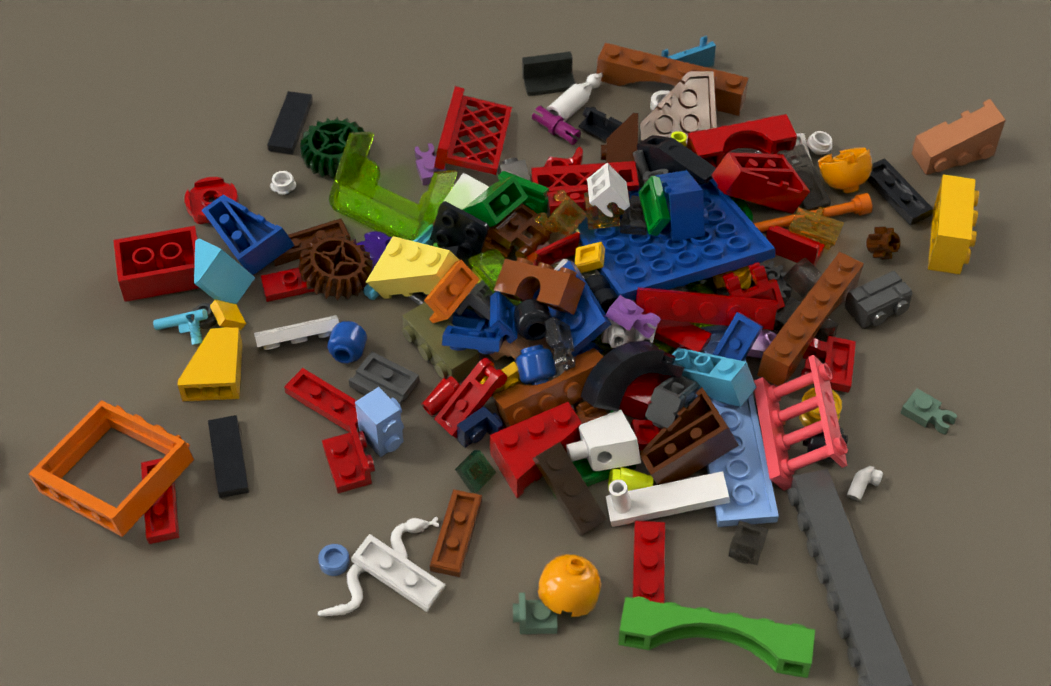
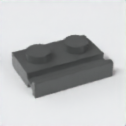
[349,352,420,404]

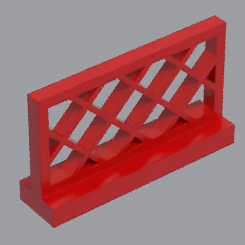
[434,86,512,175]

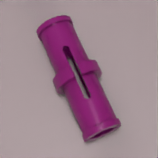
[532,106,581,145]

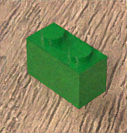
[462,175,528,227]

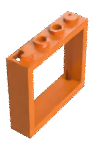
[28,400,194,537]

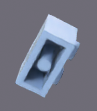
[355,387,404,457]

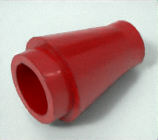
[421,376,460,416]

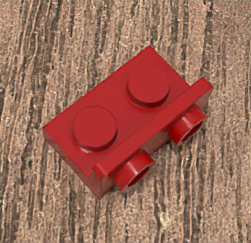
[322,422,375,494]

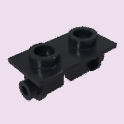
[578,106,623,141]

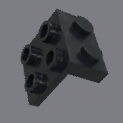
[430,201,489,264]

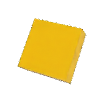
[575,242,605,273]
[210,299,246,330]

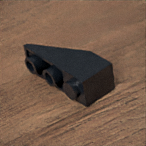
[637,135,716,185]

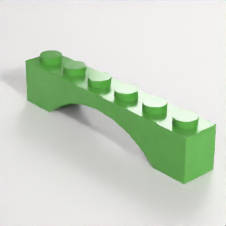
[618,597,815,678]

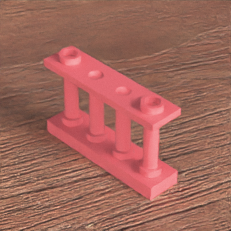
[754,355,848,491]

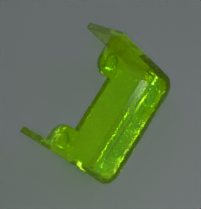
[329,132,457,241]

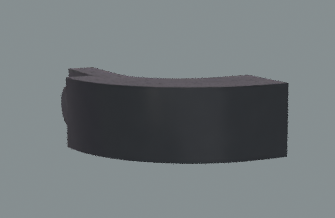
[580,341,685,411]

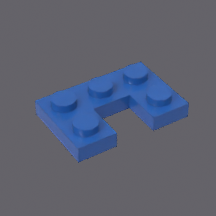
[442,308,506,354]

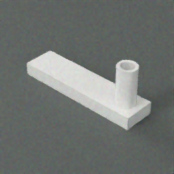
[606,471,730,527]

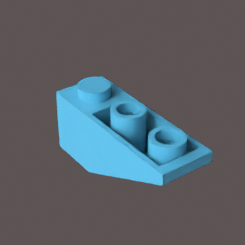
[672,348,756,407]

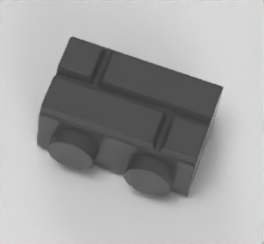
[845,271,913,329]
[645,376,700,429]

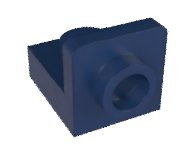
[457,406,504,448]

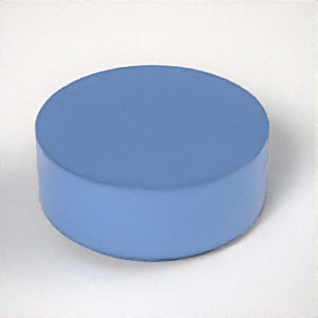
[318,544,350,576]

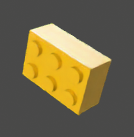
[928,174,979,275]

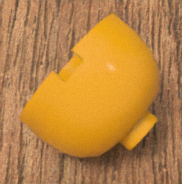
[818,147,872,193]
[538,554,601,617]

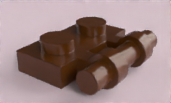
[487,203,554,259]

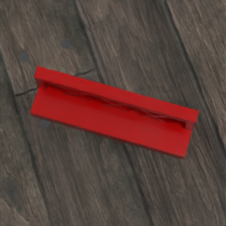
[531,161,639,196]

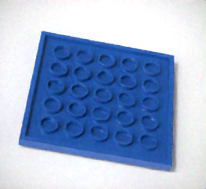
[561,178,775,301]

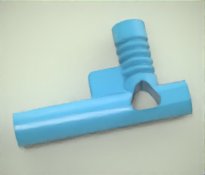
[153,309,208,345]

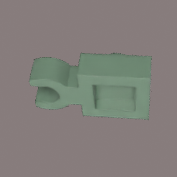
[901,388,957,435]

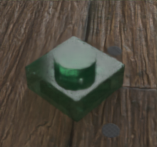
[455,450,496,492]

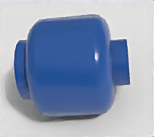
[327,321,367,363]
[516,345,557,385]

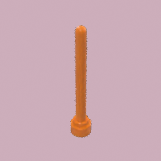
[753,193,873,232]

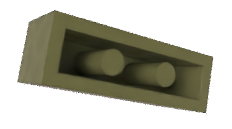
[402,303,480,383]

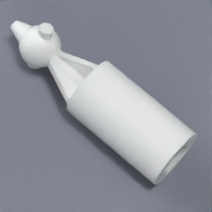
[546,73,603,122]

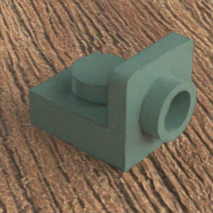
[513,592,557,634]

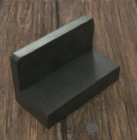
[522,51,575,96]

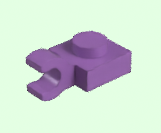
[605,295,661,338]

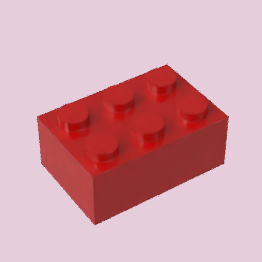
[113,226,199,302]

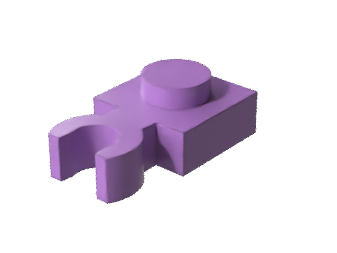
[415,143,448,186]

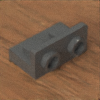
[456,277,509,321]

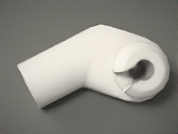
[847,466,883,501]

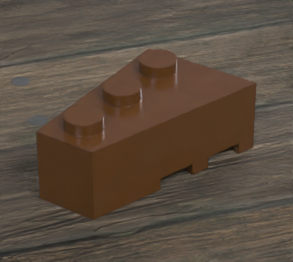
[640,387,739,485]

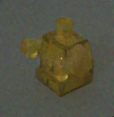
[534,190,588,236]

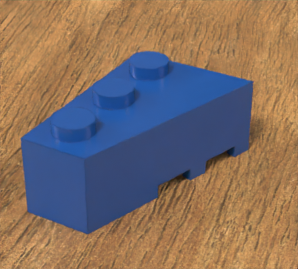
[655,170,709,241]
[202,194,294,275]

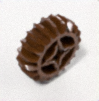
[299,233,373,301]

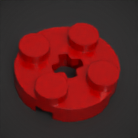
[184,177,239,224]

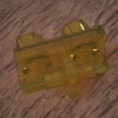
[789,207,844,250]

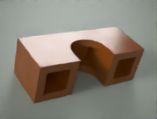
[494,257,585,315]

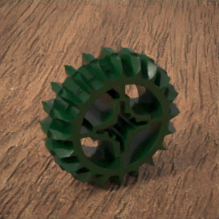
[300,116,370,179]

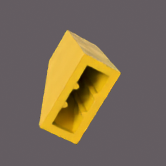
[177,327,243,401]

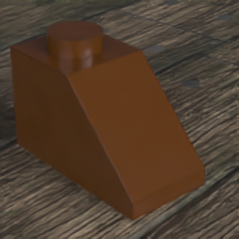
[601,113,638,163]

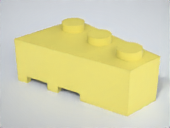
[366,236,459,299]

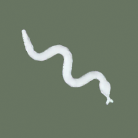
[318,517,439,617]

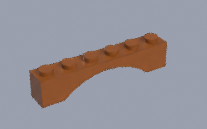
[597,43,749,116]
[757,252,864,386]

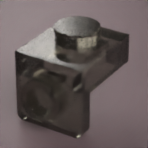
[728,521,769,566]

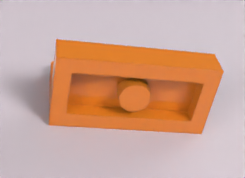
[424,260,480,323]

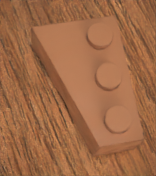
[911,99,1006,175]

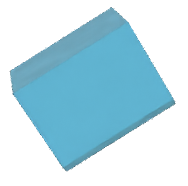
[194,239,255,304]

